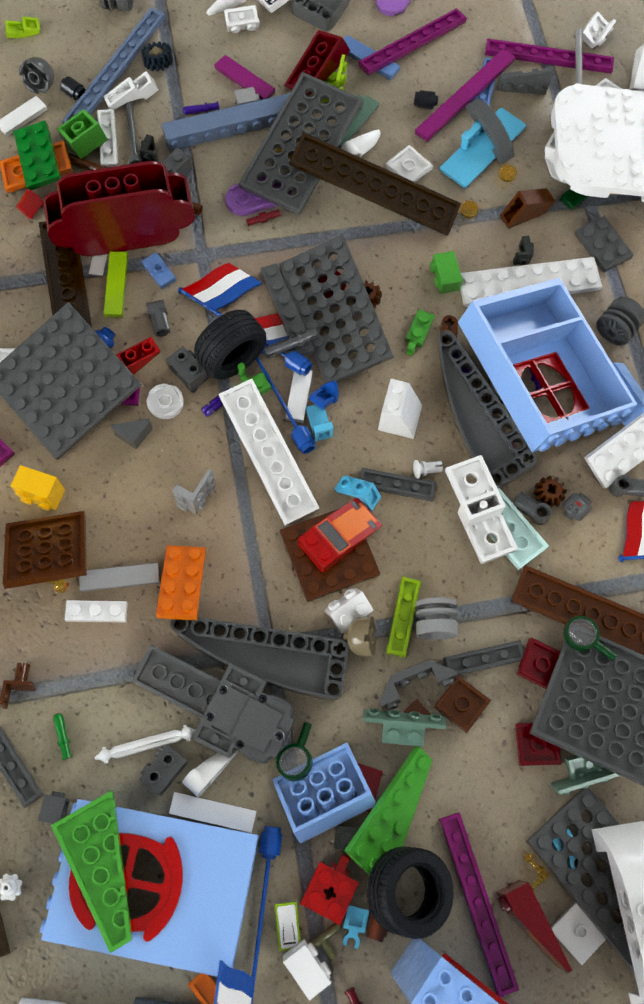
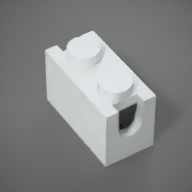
[283,939,332,1001]

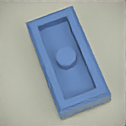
[142,252,176,289]

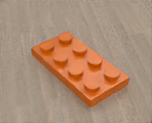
[0,140,73,193]
[156,545,206,620]

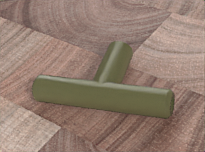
[308,923,341,961]

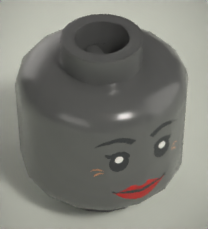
[563,492,592,521]

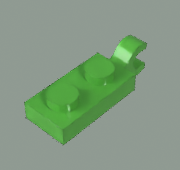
[405,309,435,356]

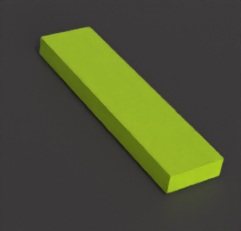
[104,252,128,317]
[386,577,421,658]

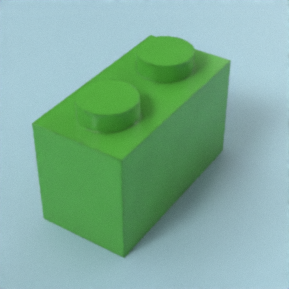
[430,251,463,294]

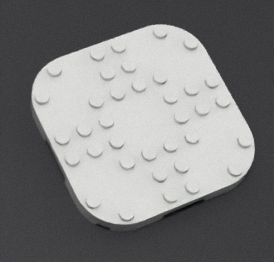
[551,84,644,202]

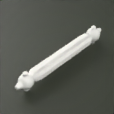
[94,724,196,764]

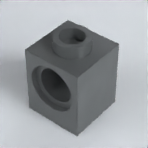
[38,791,70,824]

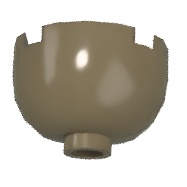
[344,616,377,657]

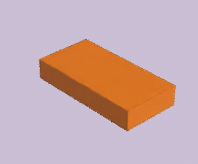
[188,973,217,1004]

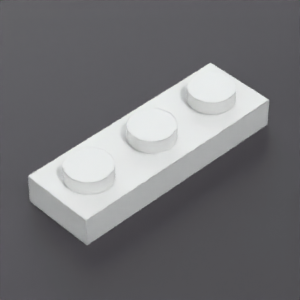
[65,600,128,623]

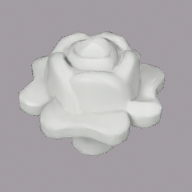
[0,874,23,901]

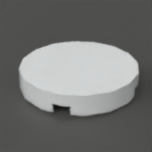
[146,383,184,420]

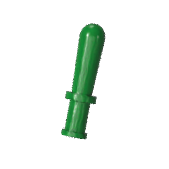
[53,713,73,760]

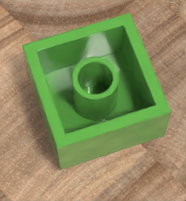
[57,109,108,159]

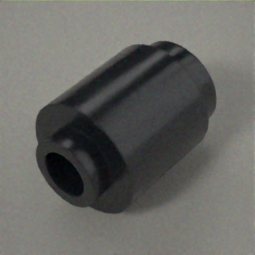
[60,76,86,100]
[414,90,438,109]

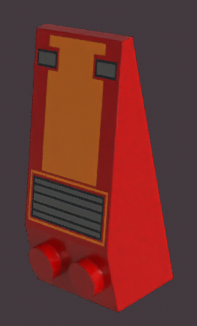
[298,498,382,574]

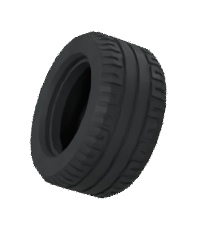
[194,310,267,380]
[367,847,454,939]

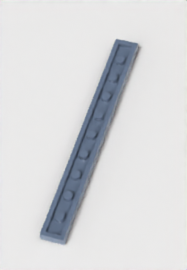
[62,7,165,124]

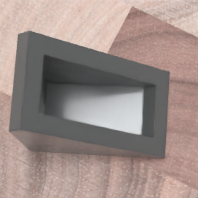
[112,418,152,449]

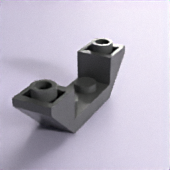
[380,660,457,711]

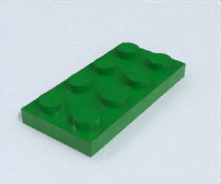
[13,120,61,190]

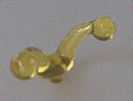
[524,854,549,892]

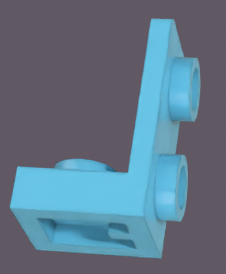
[306,405,334,441]
[335,475,381,511]

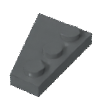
[497,66,554,95]

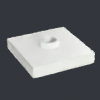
[385,145,433,182]
[551,902,606,965]

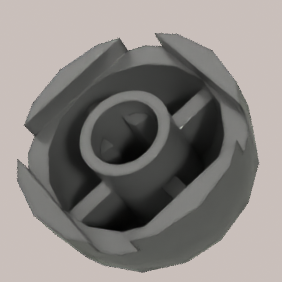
[19,57,54,94]

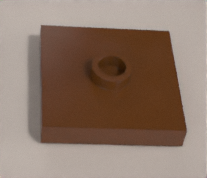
[434,676,491,733]

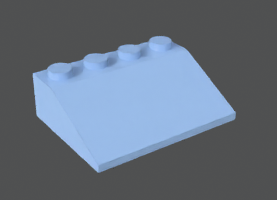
[272,743,376,844]

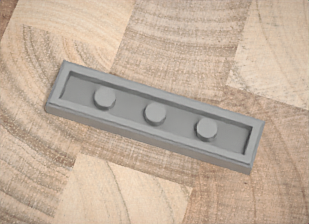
[79,563,160,592]

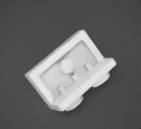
[224,5,260,33]
[582,11,616,49]
[324,588,374,634]

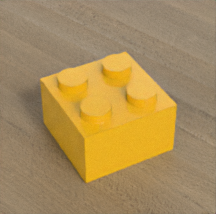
[11,465,65,511]

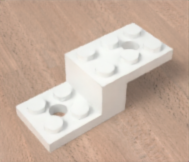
[445,455,518,564]

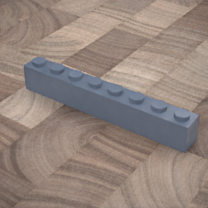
[162,93,295,151]

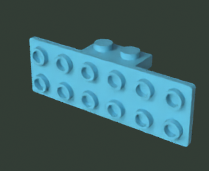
[440,107,526,188]

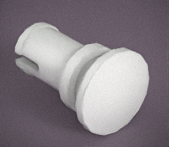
[413,460,443,479]

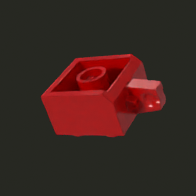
[300,854,359,925]

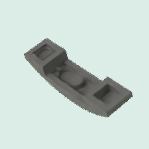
[465,98,515,164]

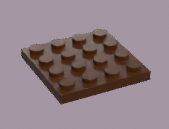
[280,508,381,602]
[3,511,87,589]

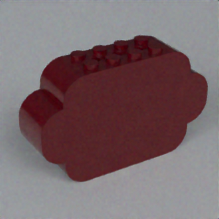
[43,161,195,257]

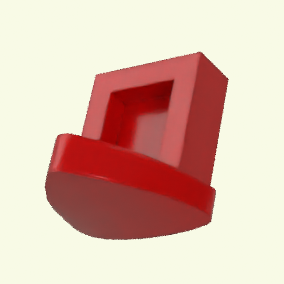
[16,189,44,219]

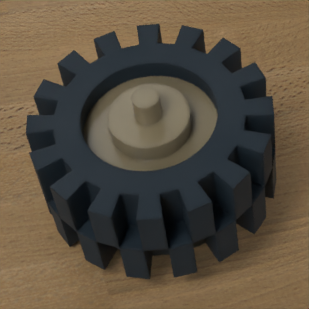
[141,41,173,71]

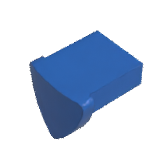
[309,380,339,410]

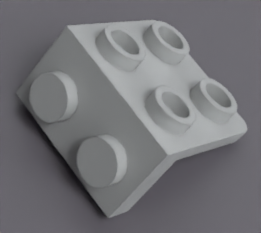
[172,469,216,514]

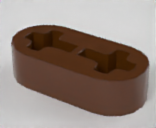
[440,315,458,344]

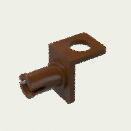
[0,663,36,709]

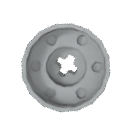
[415,597,459,640]

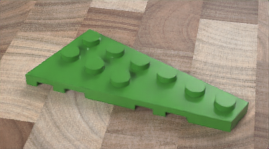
[344,746,432,876]
[51,790,133,953]

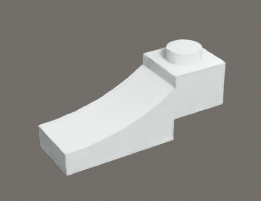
[103,71,159,110]

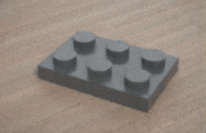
[574,216,634,273]

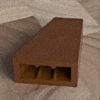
[500,188,556,228]

